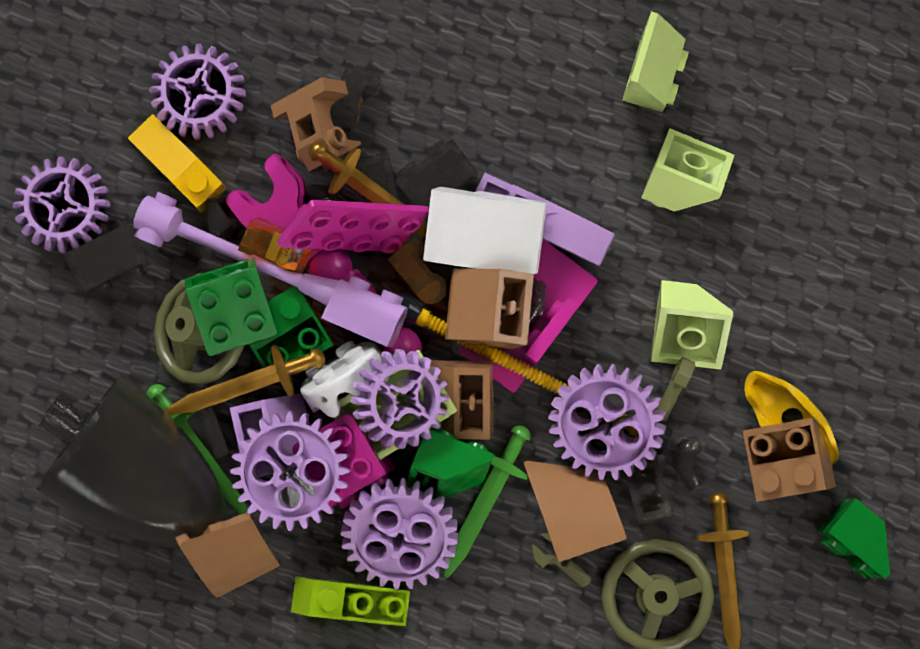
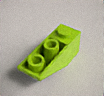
[291,576,410,626]

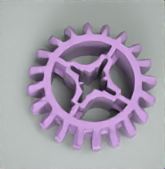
[150,44,246,140]
[13,157,111,253]
[350,349,450,449]

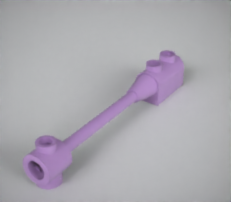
[133,192,408,348]

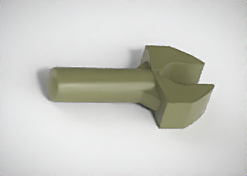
[656,356,696,422]
[532,533,591,587]

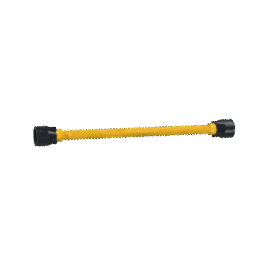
[397,290,673,455]

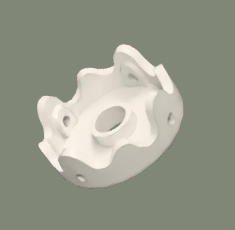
[300,341,389,418]

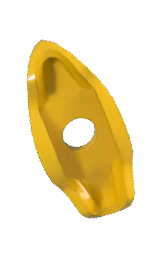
[744,371,839,464]

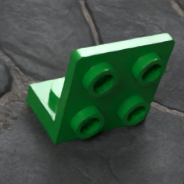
[185,257,277,356]

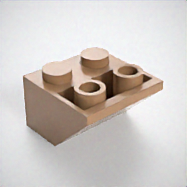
[445,268,534,349]
[430,360,494,440]
[743,417,836,502]

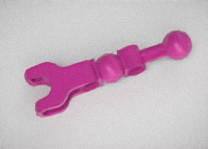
[226,154,422,356]

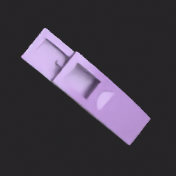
[475,173,615,266]

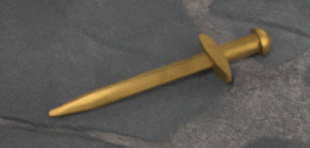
[308,141,427,238]
[164,345,325,415]
[696,492,749,649]

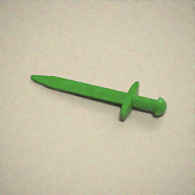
[147,384,248,515]
[444,425,531,578]

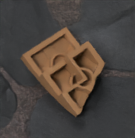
[523,461,627,562]
[176,513,281,598]

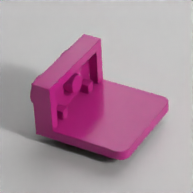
[292,413,396,509]

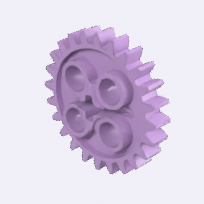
[548,364,666,480]
[230,411,351,531]
[341,478,458,590]

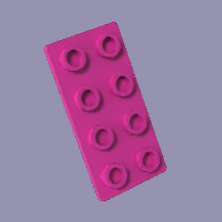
[277,200,429,253]
[459,240,597,393]

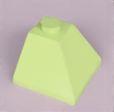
[641,128,734,211]
[651,280,733,370]

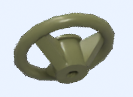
[154,273,245,386]
[601,538,715,649]

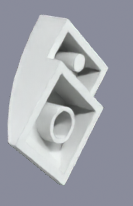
[423,187,547,274]

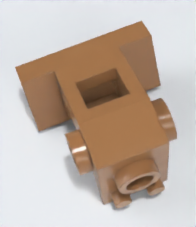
[271,77,361,171]

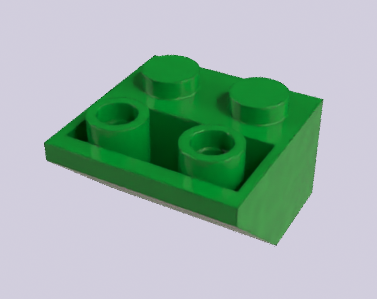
[249,286,334,368]
[406,429,495,499]
[817,498,890,580]

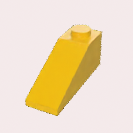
[128,114,226,213]

